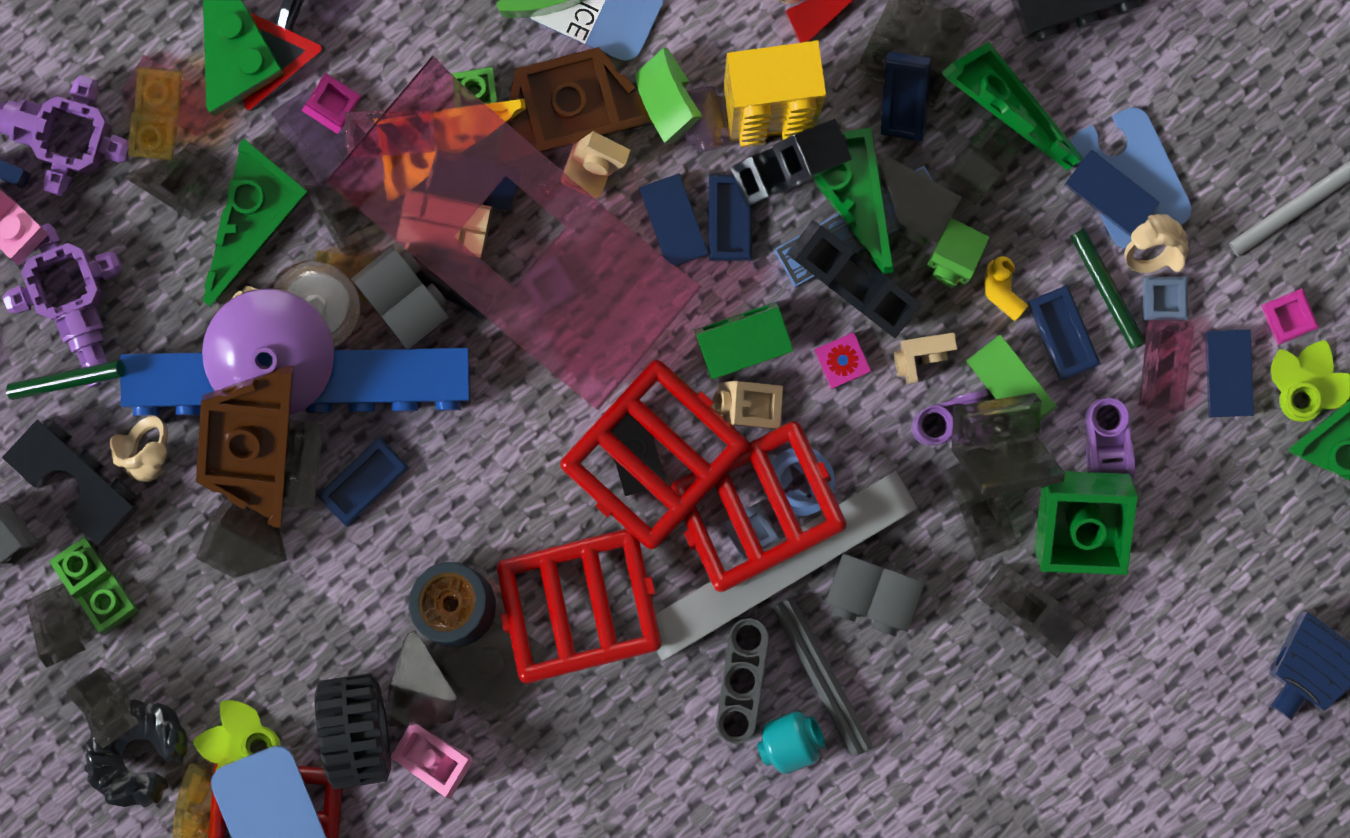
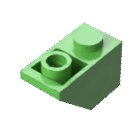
[925,218,989,289]

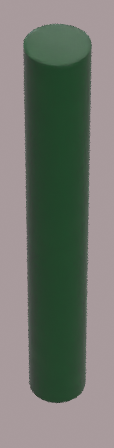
[1070,228,1146,349]
[6,360,126,400]

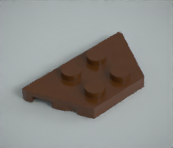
[498,47,653,163]
[196,366,294,528]

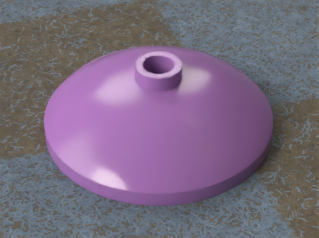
[202,288,335,416]

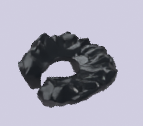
[84,699,187,807]

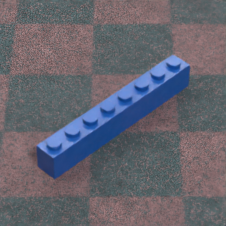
[120,348,471,416]

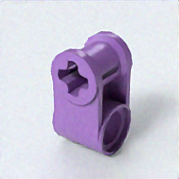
[911,389,998,446]
[1085,398,1135,478]

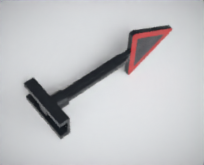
[244,0,325,111]

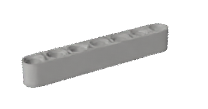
[656,471,918,661]

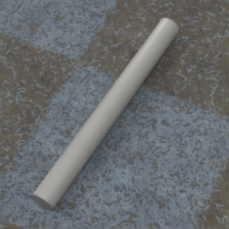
[1228,161,1350,257]

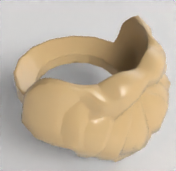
[1124,214,1189,273]
[110,416,168,482]

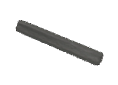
[774,598,872,756]

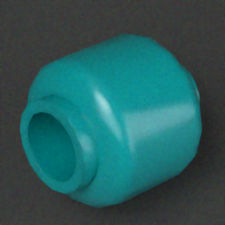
[757,711,825,774]

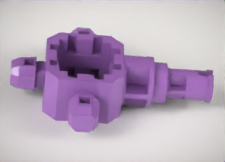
[0,75,132,196]
[3,223,123,388]

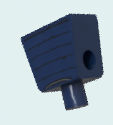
[1269,611,1350,721]

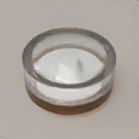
[273,260,360,347]

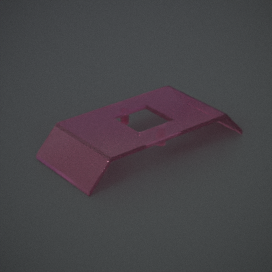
[326,55,702,410]

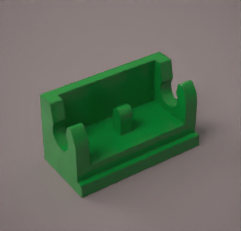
[694,302,793,379]

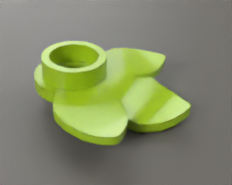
[1271,340,1350,422]
[193,700,281,770]

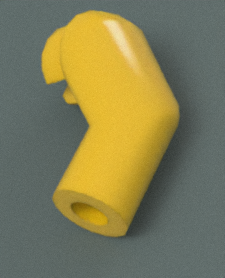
[985,256,1028,322]

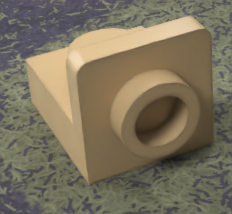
[561,131,631,199]
[894,333,957,385]
[712,381,783,429]

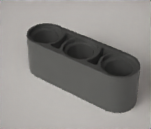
[716,618,768,744]

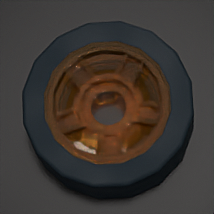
[408,562,496,648]

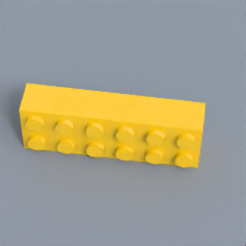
[723,40,826,148]

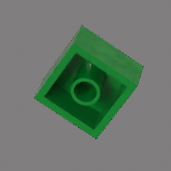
[1034,470,1138,575]

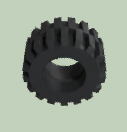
[315,673,391,789]

